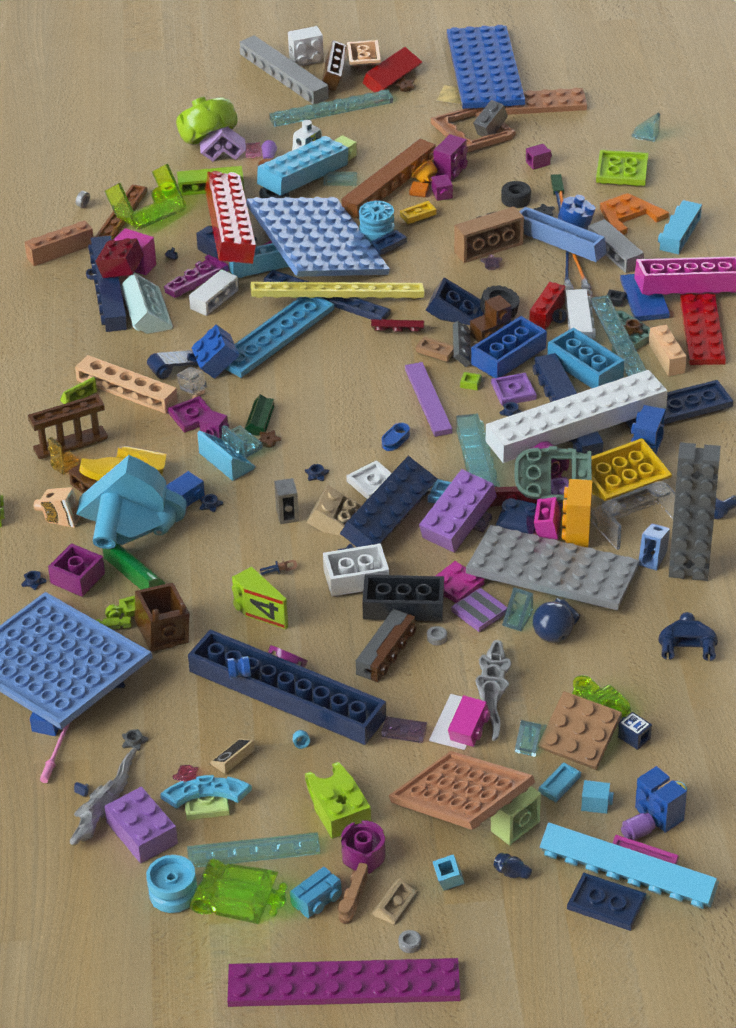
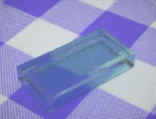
[324,171,357,186]

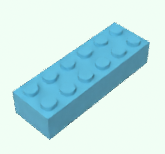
[257,136,349,196]

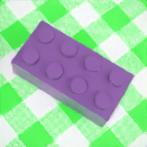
[419,469,496,553]

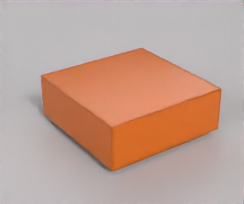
[409,181,429,197]

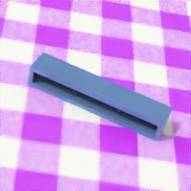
[519,207,606,262]

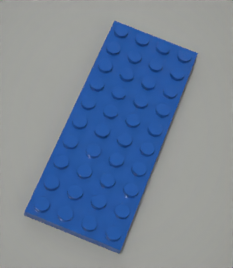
[447,25,525,109]

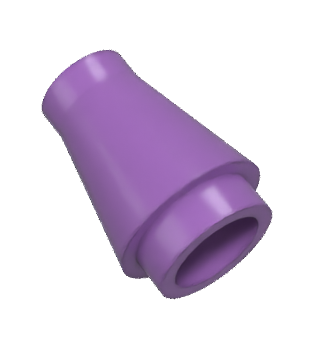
[261,140,277,159]

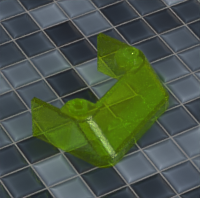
[105,164,186,229]

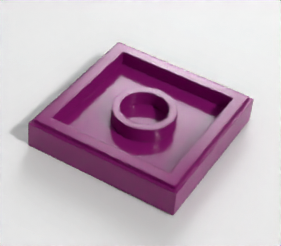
[167,396,211,433]

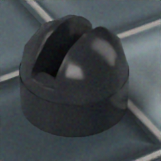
[552,309,567,323]

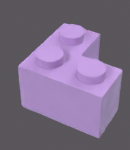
[200,127,246,162]

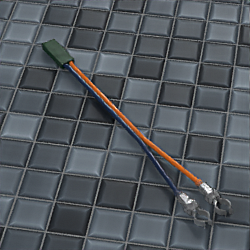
[550,174,592,298]

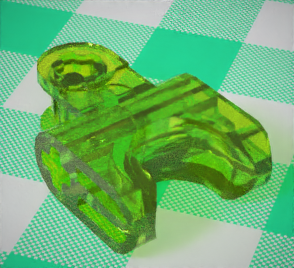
[572,675,631,718]

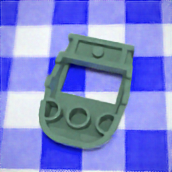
[514,446,592,503]

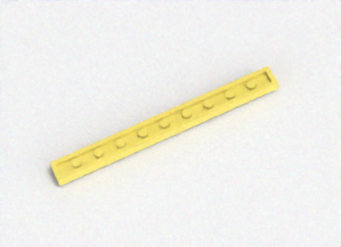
[250,282,425,299]

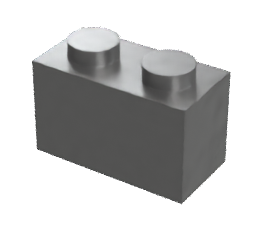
[473,100,508,137]
[274,478,299,524]

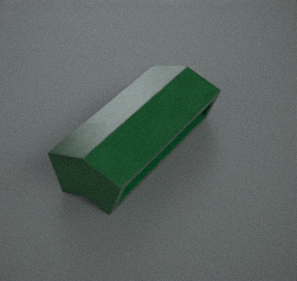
[244,394,275,436]

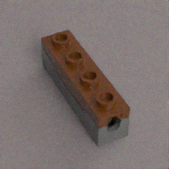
[355,609,417,682]

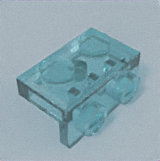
[222,425,263,458]

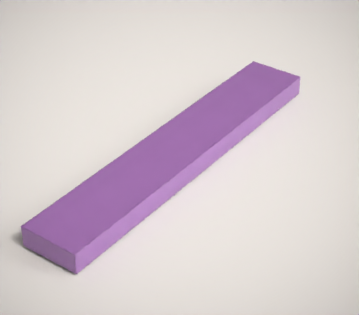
[405,362,452,437]

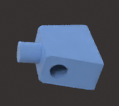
[639,524,670,571]

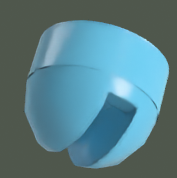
[293,730,310,749]

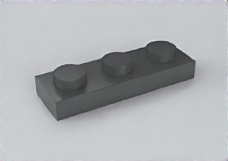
[453,321,471,367]

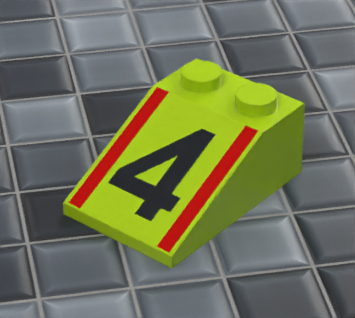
[232,566,288,629]

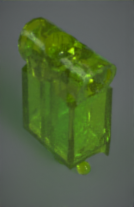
[190,859,288,924]

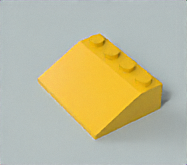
[591,438,672,501]

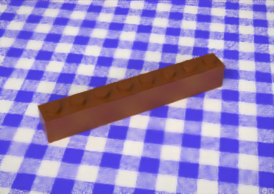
[341,138,436,219]

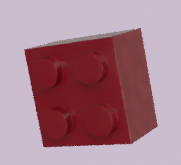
[95,238,144,278]

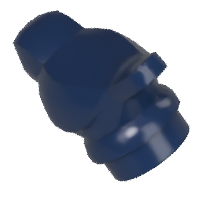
[493,852,532,879]

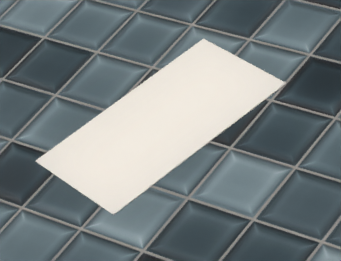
[429,694,467,750]

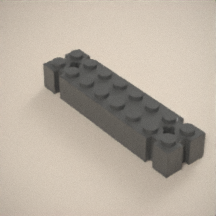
[669,442,721,581]

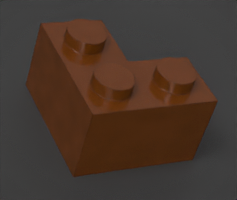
[470,295,511,343]

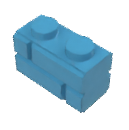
[290,867,342,918]

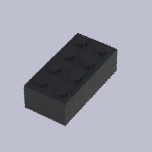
[362,574,444,621]

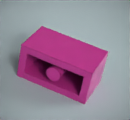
[534,497,561,539]
[448,695,490,747]

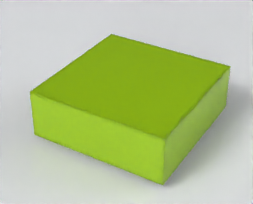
[460,372,482,390]

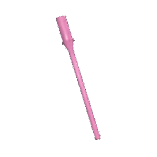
[40,723,70,783]

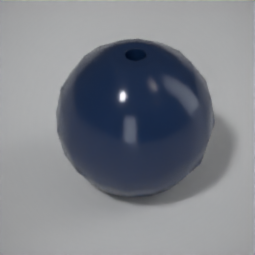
[532,601,574,643]

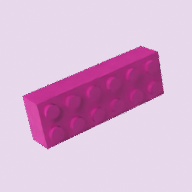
[634,257,736,295]

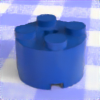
[558,195,596,230]

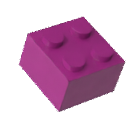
[434,134,468,182]
[48,543,105,597]

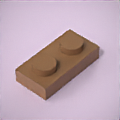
[416,337,454,362]

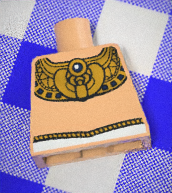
[34,487,81,528]

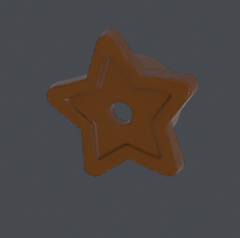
[395,78,414,92]
[621,319,643,336]
[257,430,281,448]

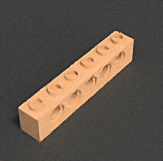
[75,355,178,414]

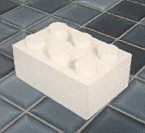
[323,544,389,597]

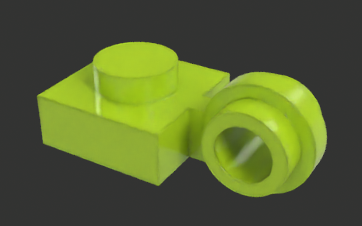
[105,596,135,618]

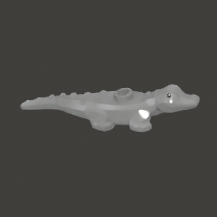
[475,640,511,741]
[70,747,137,846]

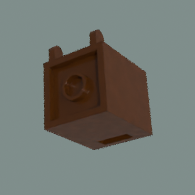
[135,582,190,652]

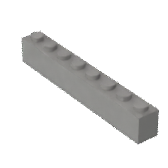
[239,35,329,105]

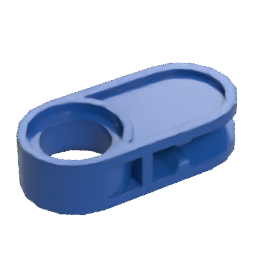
[382,423,410,451]

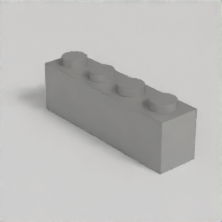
[588,219,644,273]

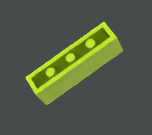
[177,166,244,196]

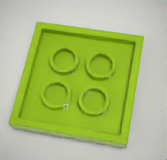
[596,150,649,186]

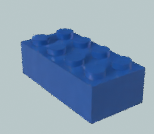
[471,316,547,378]

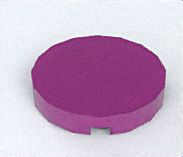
[268,645,308,667]

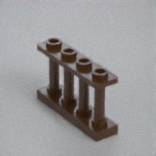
[28,394,108,459]

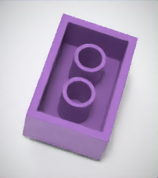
[104,786,178,863]

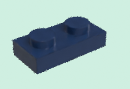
[370,230,407,255]

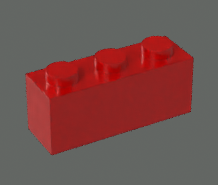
[529,282,566,330]

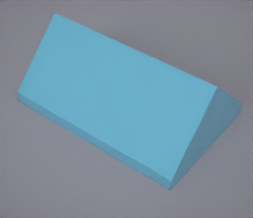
[197,430,256,481]

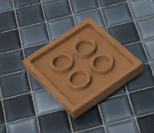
[538,691,622,770]

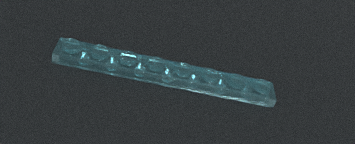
[269,90,393,127]
[591,295,646,376]

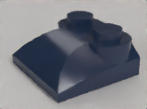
[495,498,537,535]

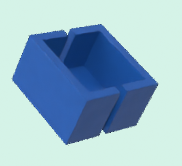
[191,324,239,379]
[631,405,666,455]
[635,766,687,833]

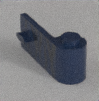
[147,350,198,379]

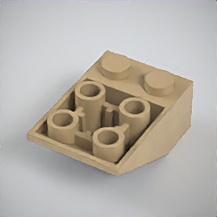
[306,485,362,536]

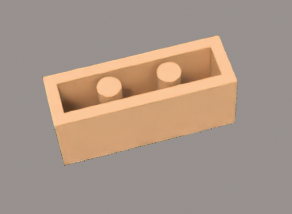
[649,325,686,377]

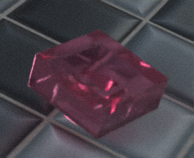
[245,142,262,158]

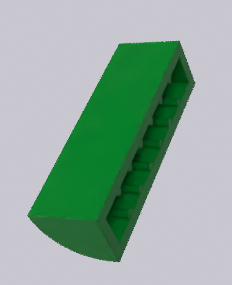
[103,544,165,590]

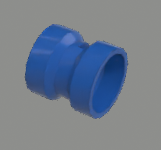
[227,656,251,679]

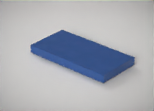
[620,274,670,321]

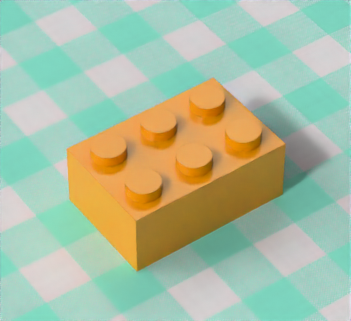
[562,479,592,548]

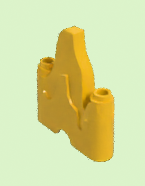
[79,446,167,481]

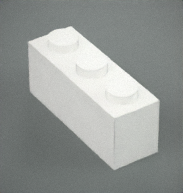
[189,269,239,316]

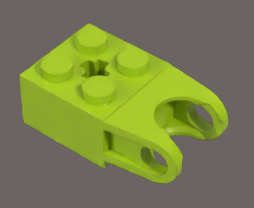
[305,762,371,839]

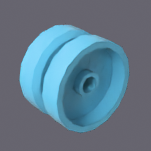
[146,855,198,913]

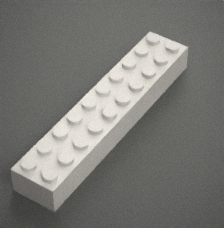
[486,370,667,463]

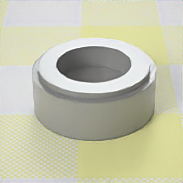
[76,191,90,208]
[427,626,447,645]
[398,930,421,953]

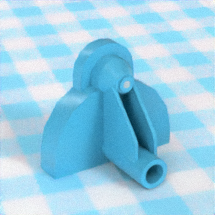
[76,455,187,549]

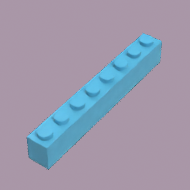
[540,822,719,909]

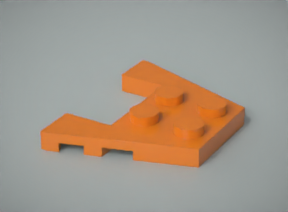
[600,193,669,235]

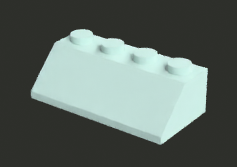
[120,272,173,334]

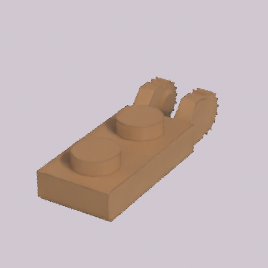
[338,863,368,924]

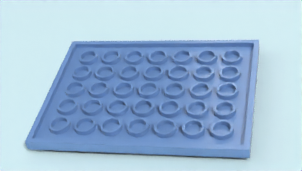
[246,197,390,277]
[0,592,153,729]

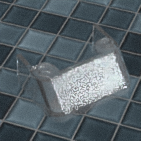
[591,481,675,550]

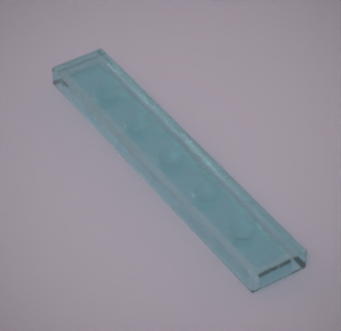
[187,832,320,867]

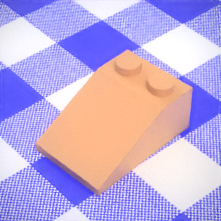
[347,40,381,67]

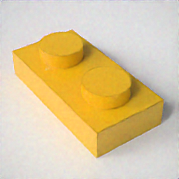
[400,201,437,224]

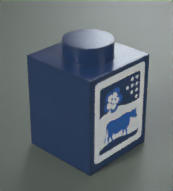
[618,712,652,750]

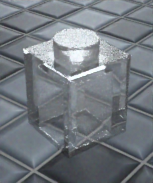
[176,367,207,395]

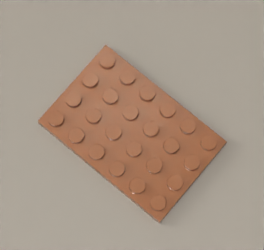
[388,751,535,830]

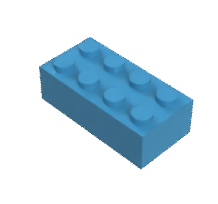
[547,327,624,388]

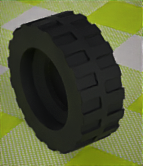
[480,285,520,318]

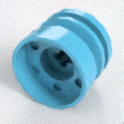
[359,201,395,242]

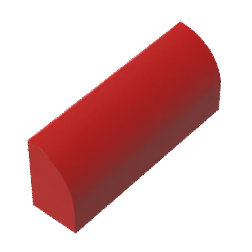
[362,47,423,93]

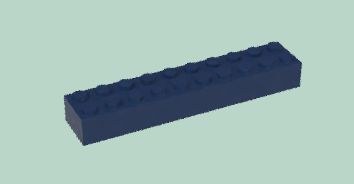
[188,629,386,745]

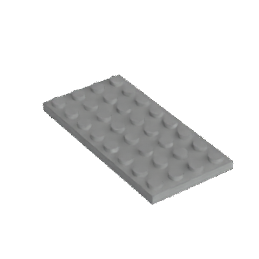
[466,525,640,610]

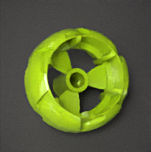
[176,97,238,145]

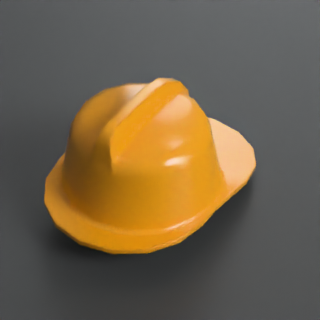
[411,157,437,183]

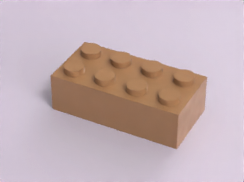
[454,206,524,263]

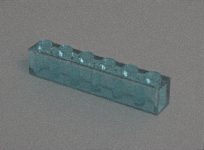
[456,413,500,487]

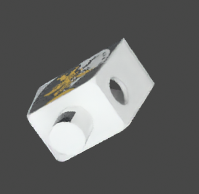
[292,120,322,151]

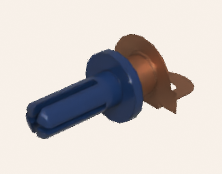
[260,560,297,575]

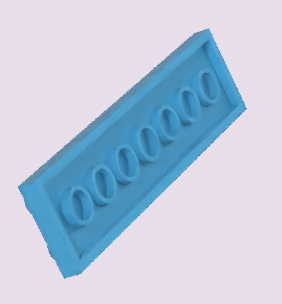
[225,297,334,378]

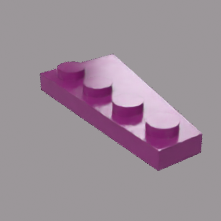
[164,254,230,298]

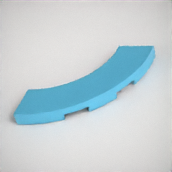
[160,775,252,809]

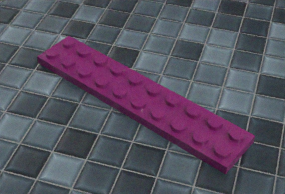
[227,958,460,1007]

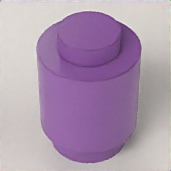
[621,813,655,841]

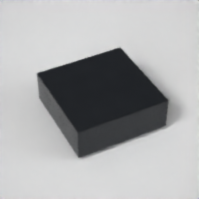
[605,289,626,307]

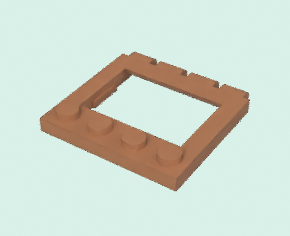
[430,107,516,153]

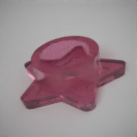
[172,765,198,782]

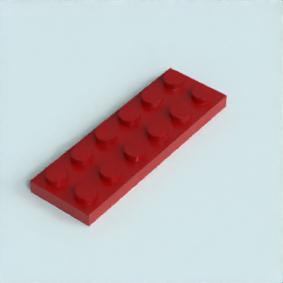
[680,293,726,365]

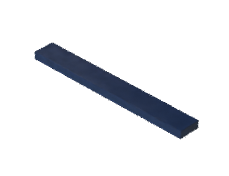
[264,270,391,320]

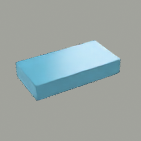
[539,762,581,802]

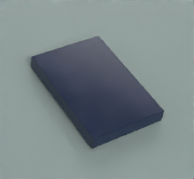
[567,872,646,931]

